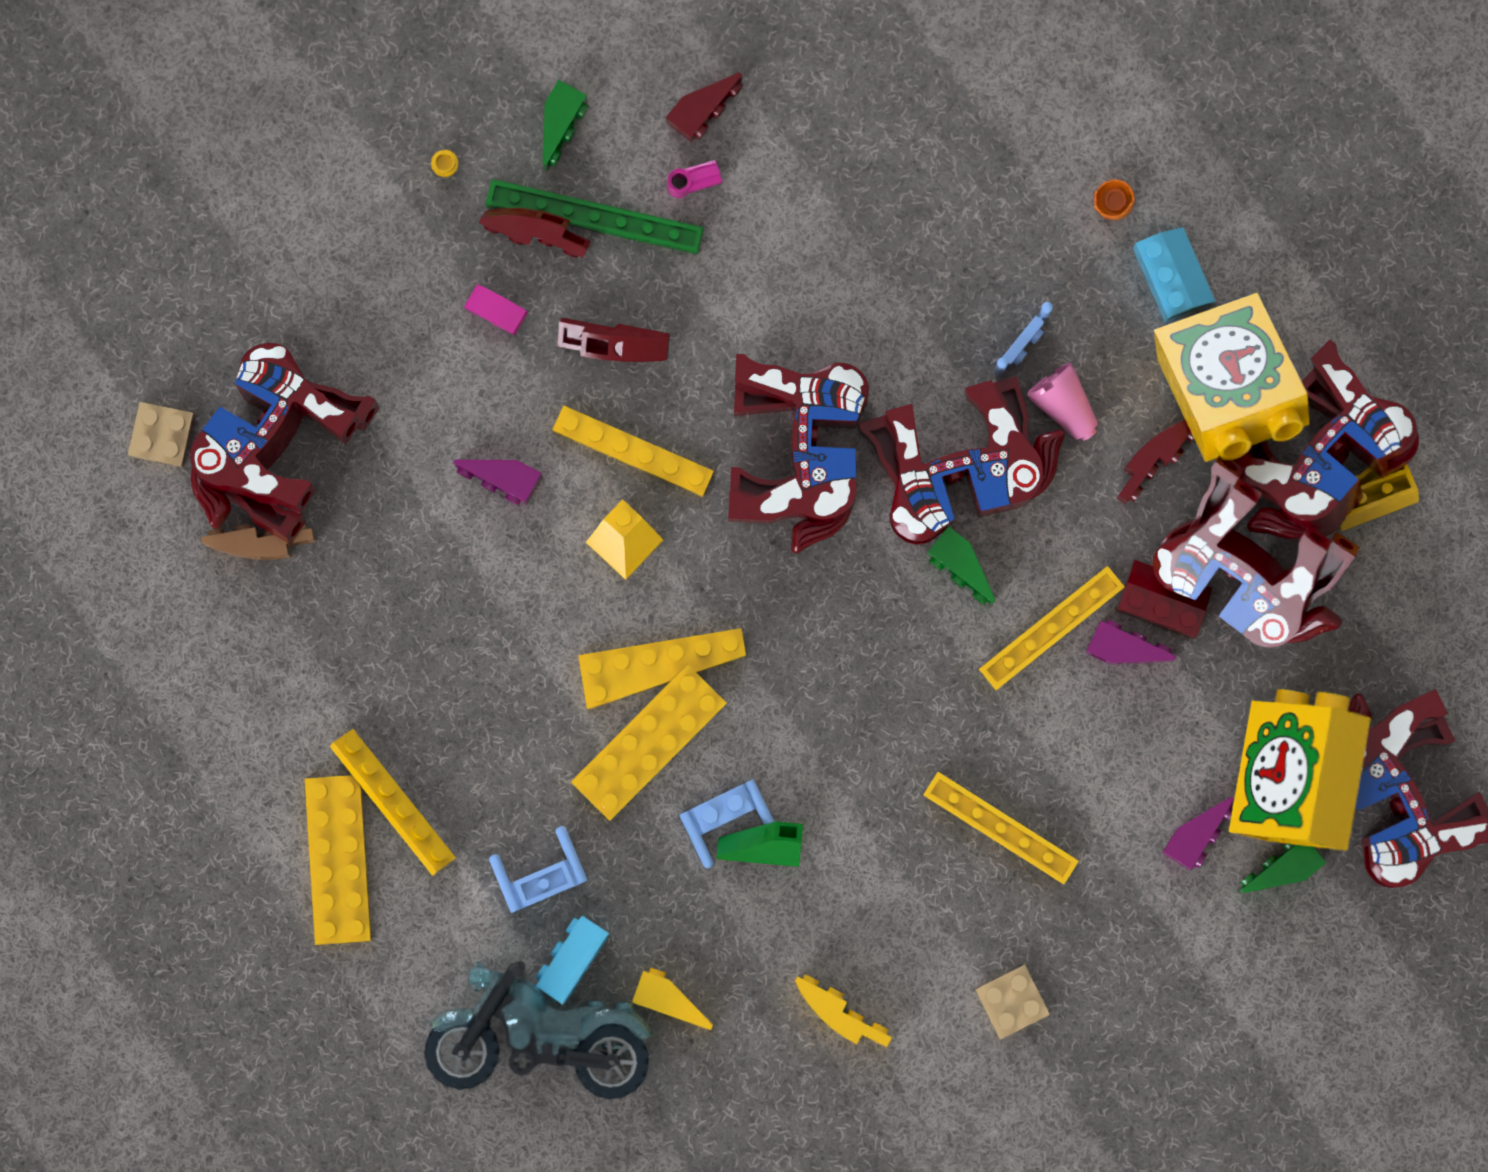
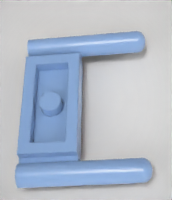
[994,302,1053,377]
[679,779,774,868]
[489,826,588,913]

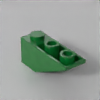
[542,80,589,171]
[927,526,995,606]
[716,821,803,867]
[1238,844,1326,894]

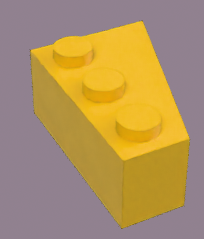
[1339,465,1419,532]

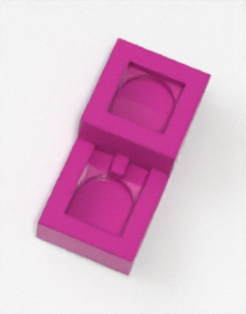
[464,284,528,336]

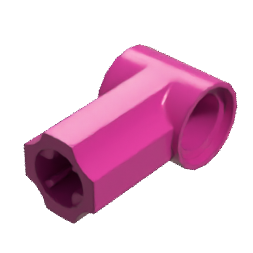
[667,160,722,198]

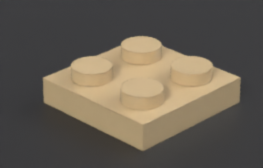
[128,402,195,467]
[975,965,1050,1040]

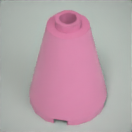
[1027,362,1098,441]

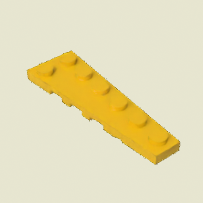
[578,628,746,710]

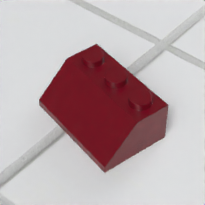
[1116,559,1212,639]

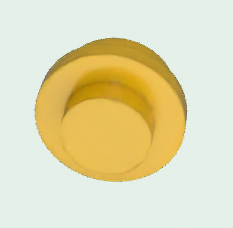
[431,150,459,177]

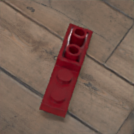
[479,208,591,258]
[557,317,670,362]
[1116,420,1194,505]

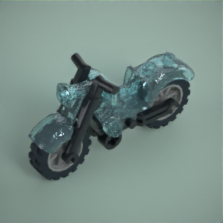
[424,961,654,1099]

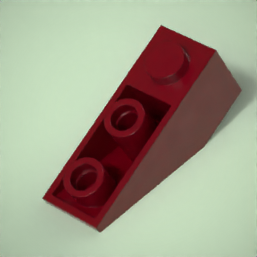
[666,72,743,143]

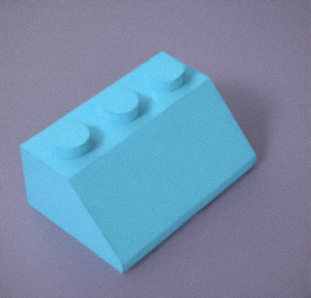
[1133,227,1216,323]
[535,916,611,1004]

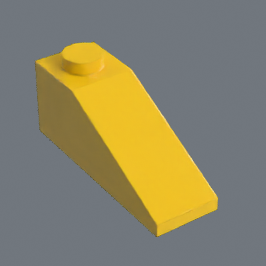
[632,968,713,1030]

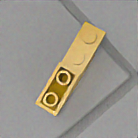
[795,974,892,1047]

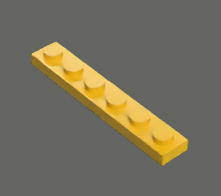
[552,405,714,497]
[978,566,1125,691]
[330,729,456,876]
[923,772,1079,885]

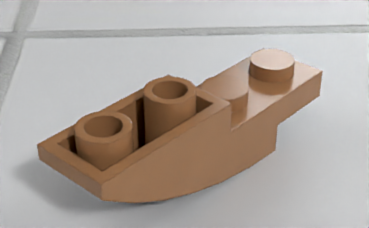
[201,524,316,560]

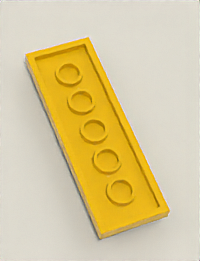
[571,664,727,821]
[304,775,371,945]

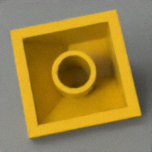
[586,499,663,580]

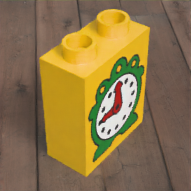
[1154,293,1309,462]
[1229,689,1370,851]

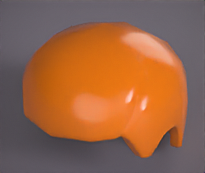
[1094,179,1135,221]

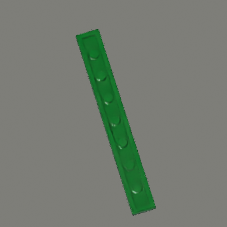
[485,179,704,255]

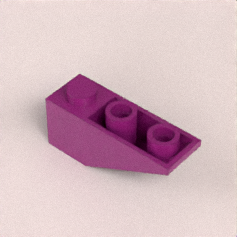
[453,459,543,506]
[1085,619,1176,665]
[1162,796,1234,871]

